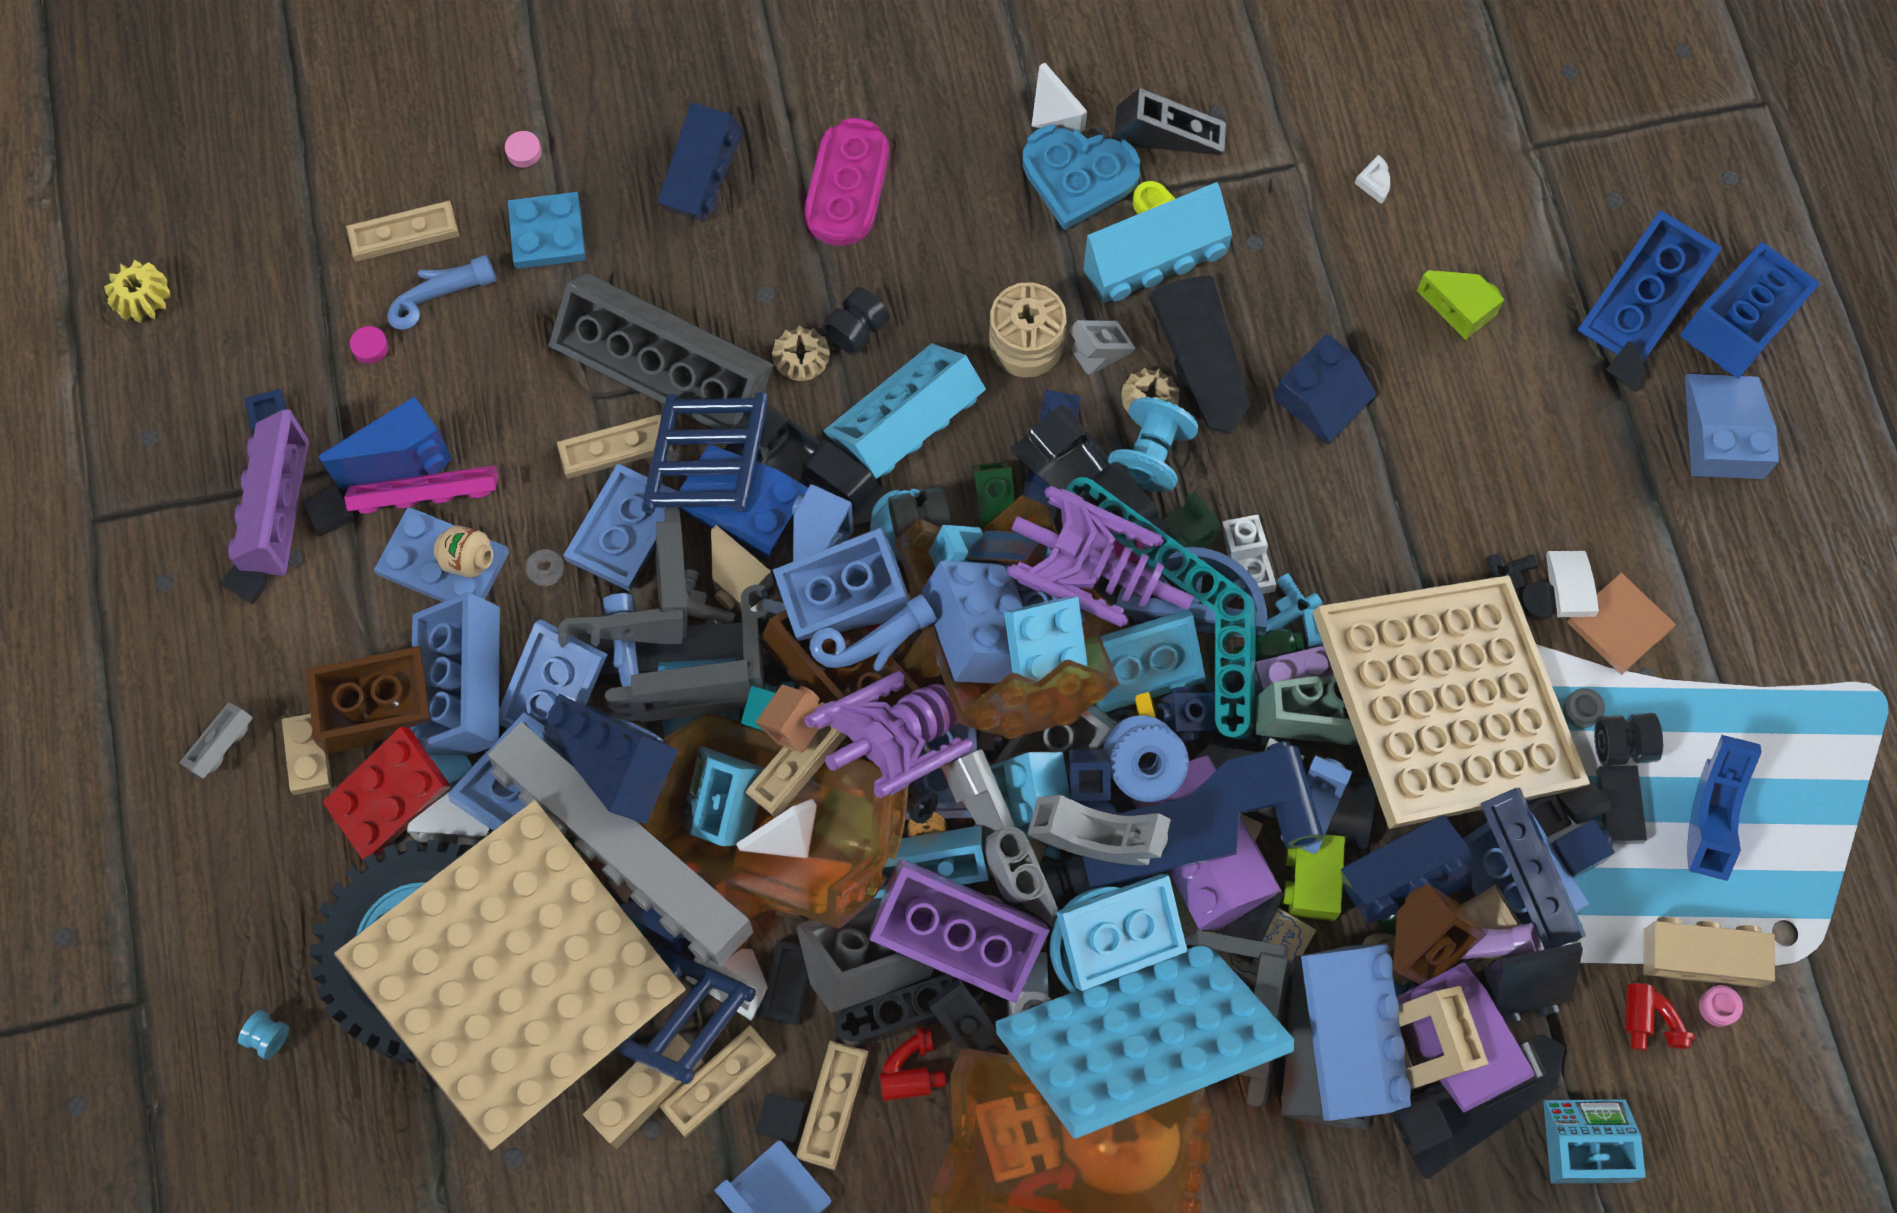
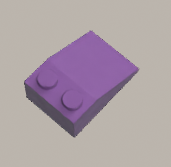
[1396,962,1534,1113]

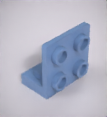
[714,1141,831,1213]

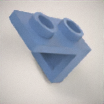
[1281,756,1352,854]

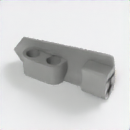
[941,749,1058,927]

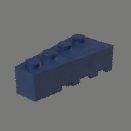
[544,693,678,824]

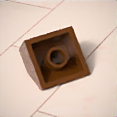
[1393,883,1486,985]

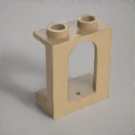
[1398,986,1489,1091]

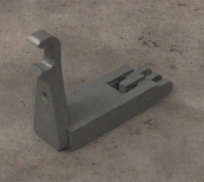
[558,507,688,648]
[605,585,769,723]
[1184,923,1292,1107]

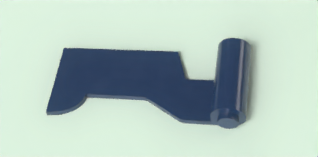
[1069,742,1324,889]

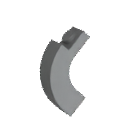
[1027,795,1171,865]

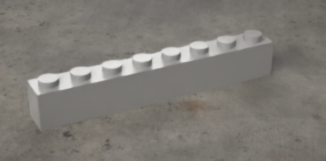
[487,722,753,968]

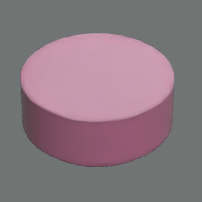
[505,131,542,168]
[1699,985,1743,1027]

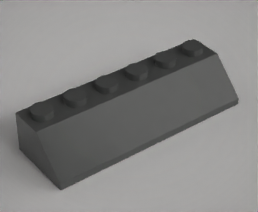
[548,273,774,429]

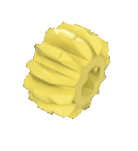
[104,260,171,324]

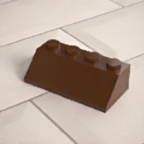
[760,609,920,745]

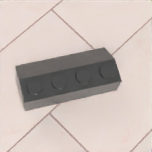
[1281,955,1370,1130]

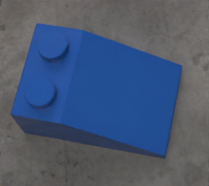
[318,396,453,491]
[677,444,808,562]

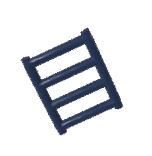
[641,392,768,513]
[614,942,756,1084]

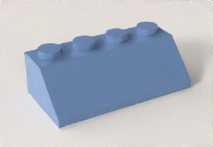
[410,592,500,755]
[1301,943,1411,1121]

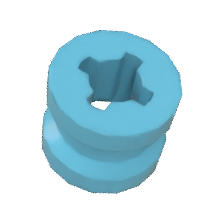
[238,1009,289,1060]

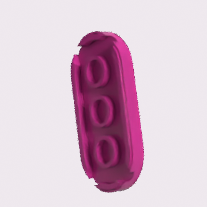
[805,118,889,246]

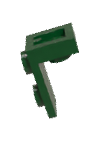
[971,461,1016,533]

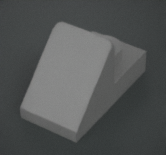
[1068,320,1136,375]

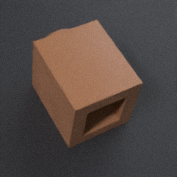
[755,684,820,753]

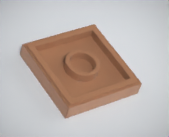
[1567,573,1676,675]

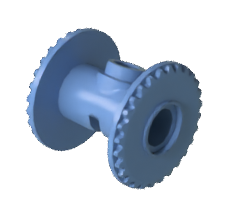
[1103,715,1189,802]

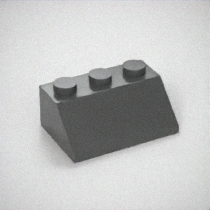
[797,898,934,1013]

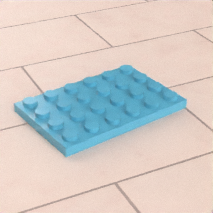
[996,946,1294,1139]

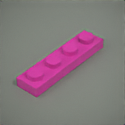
[344,465,498,514]

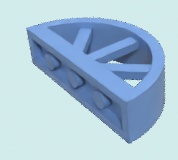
[1116,547,1267,637]

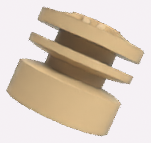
[989,282,1066,378]

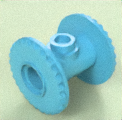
[1108,397,1198,492]

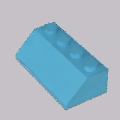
[1083,182,1232,304]
[823,343,986,479]

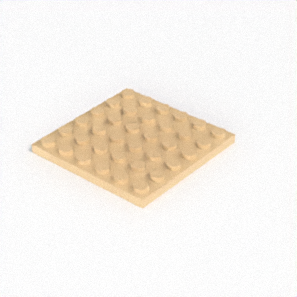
[1312,575,1590,829]
[334,800,686,1151]

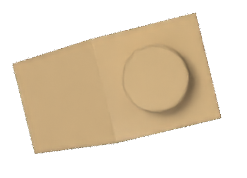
[711,525,773,614]

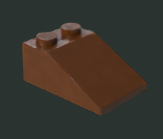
[306,646,431,754]

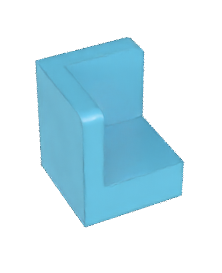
[928,525,983,568]

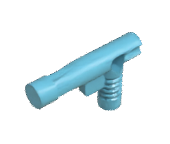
[1266,573,1322,631]

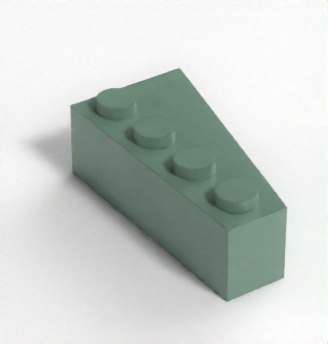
[1254,675,1359,746]

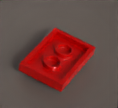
[322,727,451,862]

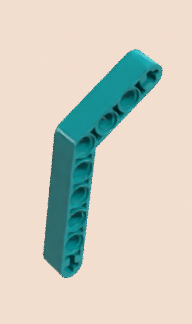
[1066,477,1256,740]

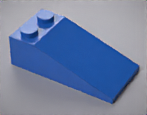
[1577,210,1722,362]
[1680,241,1820,379]

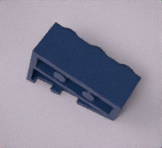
[657,102,744,222]
[1341,815,1472,924]

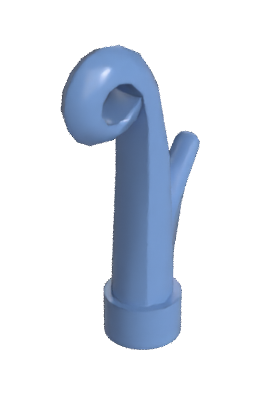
[387,254,497,330]
[603,593,639,687]
[810,594,937,671]

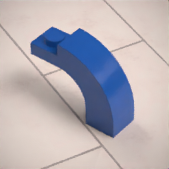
[1687,734,1762,881]

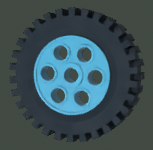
[310,840,466,1064]

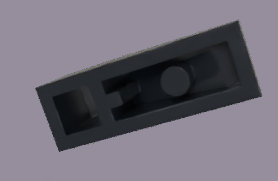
[1114,88,1226,155]

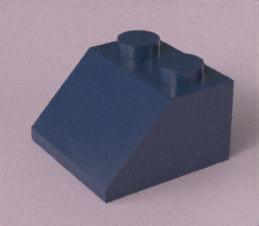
[1274,333,1376,445]

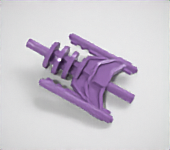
[1006,485,1194,627]
[804,671,977,798]

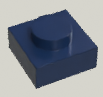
[244,389,287,433]

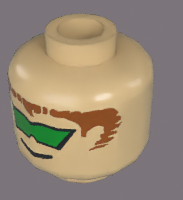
[434,525,493,578]

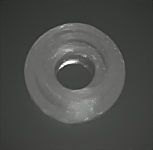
[526,549,564,586]

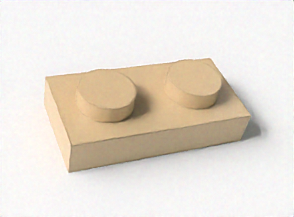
[282,713,332,795]

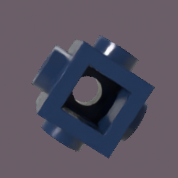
[1156,686,1219,743]

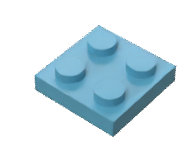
[1004,596,1089,691]

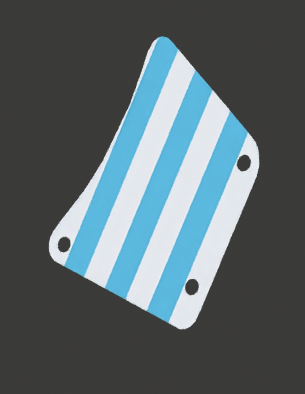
[1514,644,1888,966]

